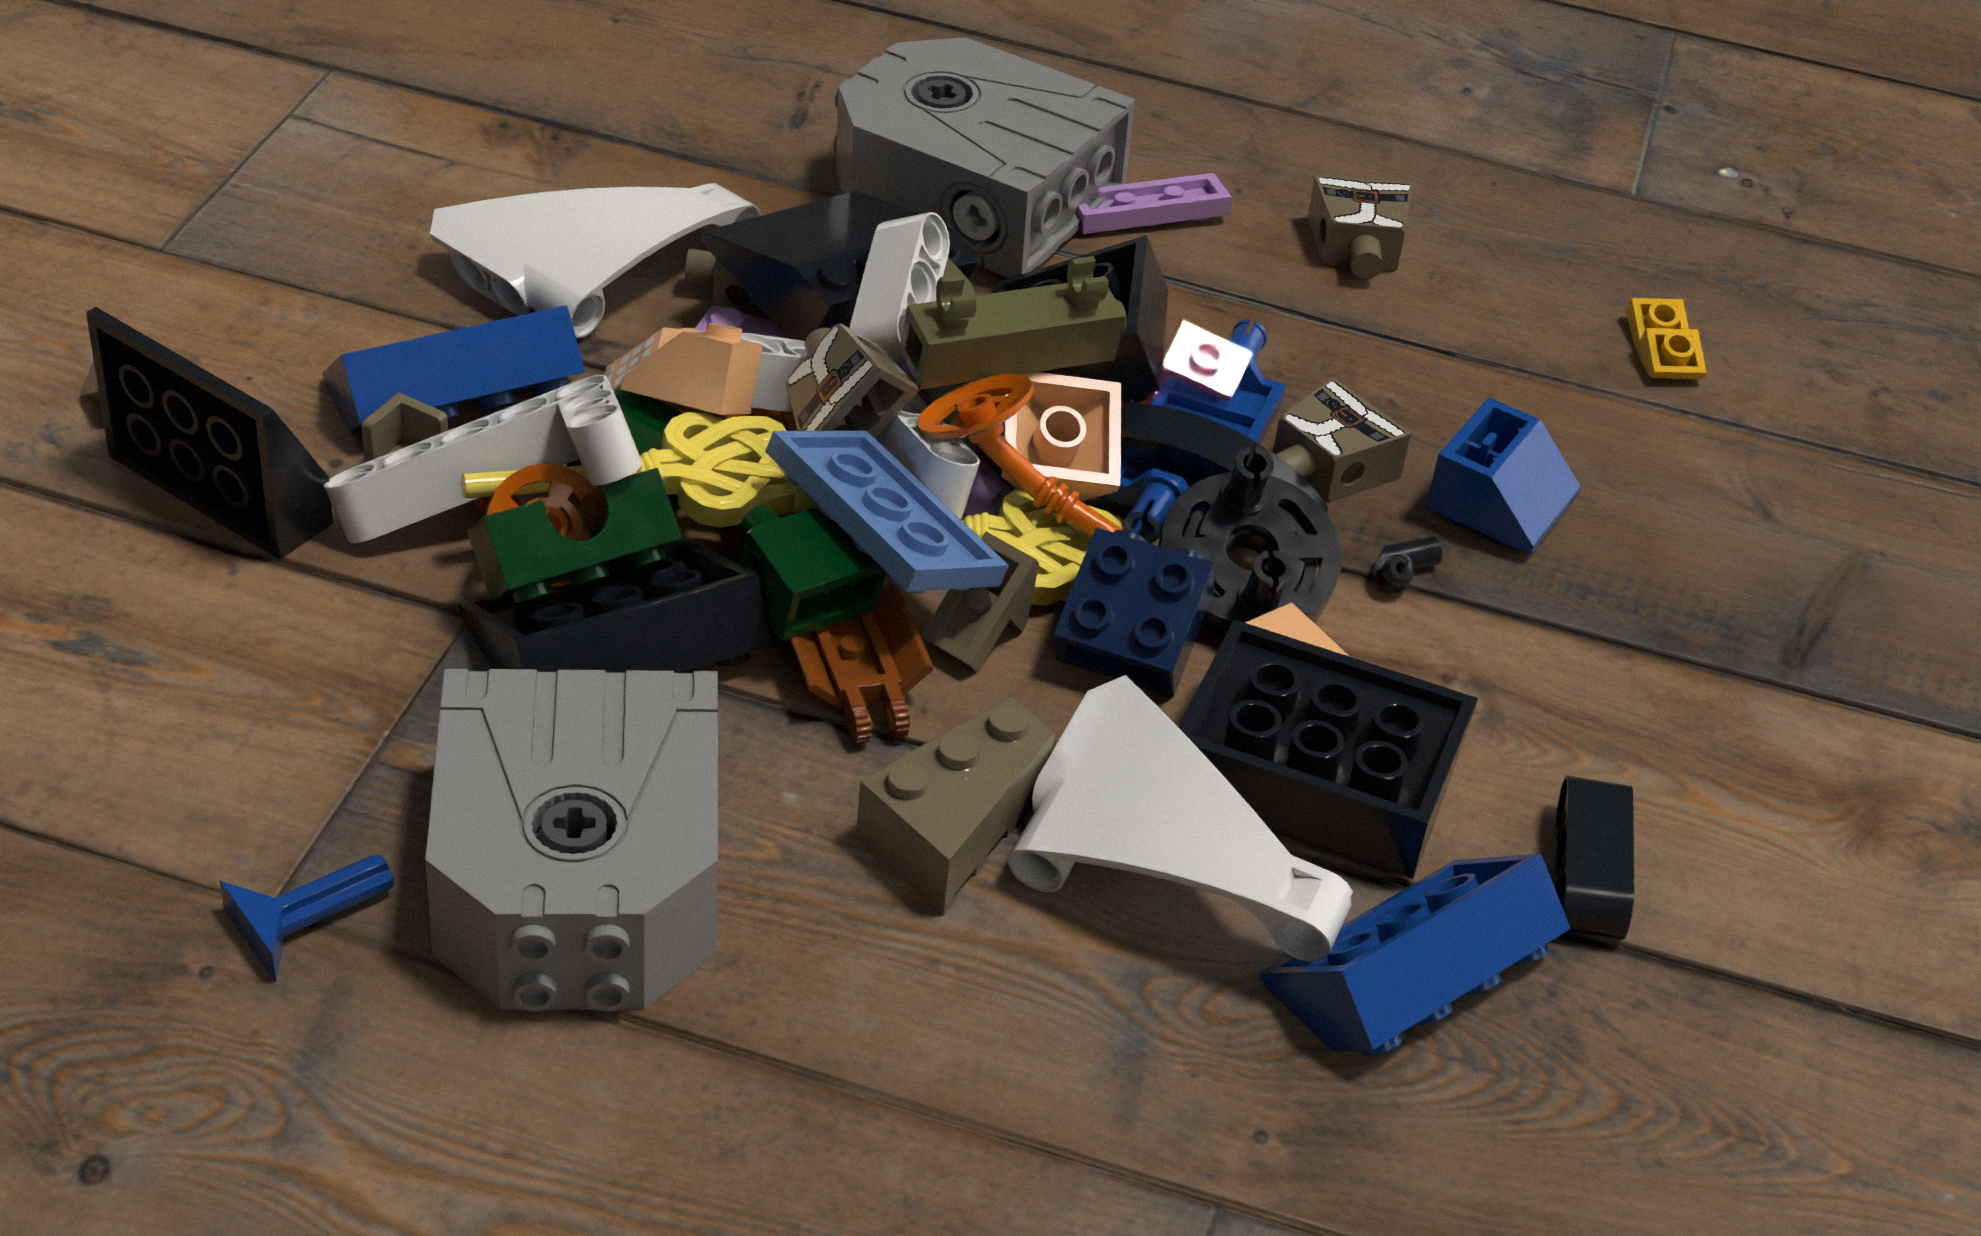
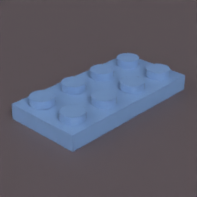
[765,431,1009,594]

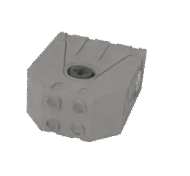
[834,37,1135,278]
[425,669,718,1012]

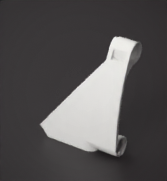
[430,183,761,338]
[1008,675,1353,962]

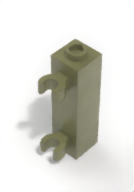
[899,256,1127,390]

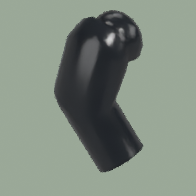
[1373,536,1442,593]

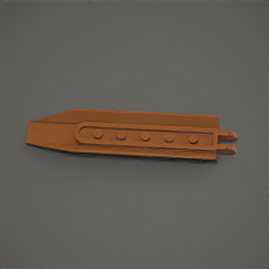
[715,408,933,744]

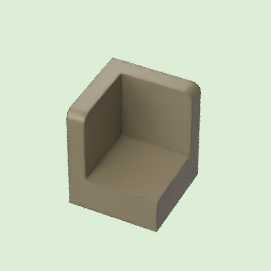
[362,392,448,463]

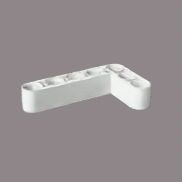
[741,333,980,519]
[324,375,642,543]

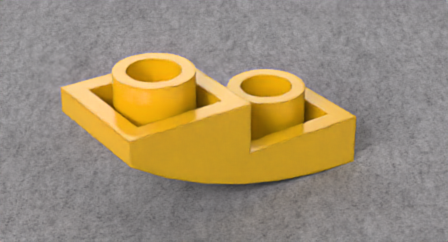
[1626,298,1707,379]

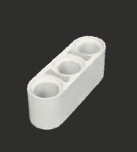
[850,212,950,361]

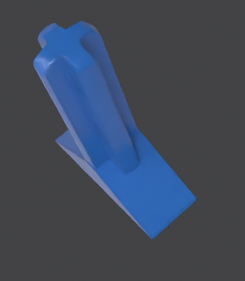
[220,855,394,982]

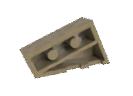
[856,696,1055,916]

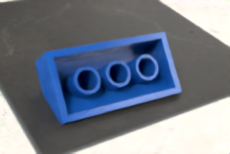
[322,305,585,432]
[1259,854,1571,1056]

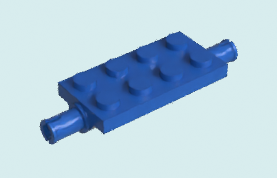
[1103,319,1286,543]

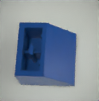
[1426,397,1581,555]

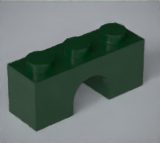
[467,467,682,606]

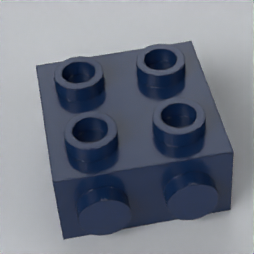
[1053,527,1214,697]

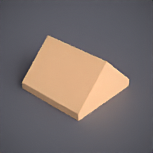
[1001,372,1121,501]

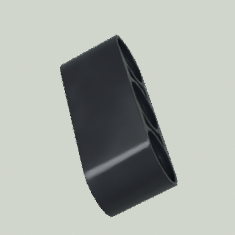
[1555,775,1635,940]

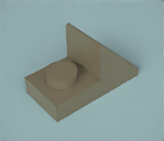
[920,531,1039,672]

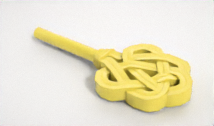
[461,412,803,528]
[792,489,1122,606]

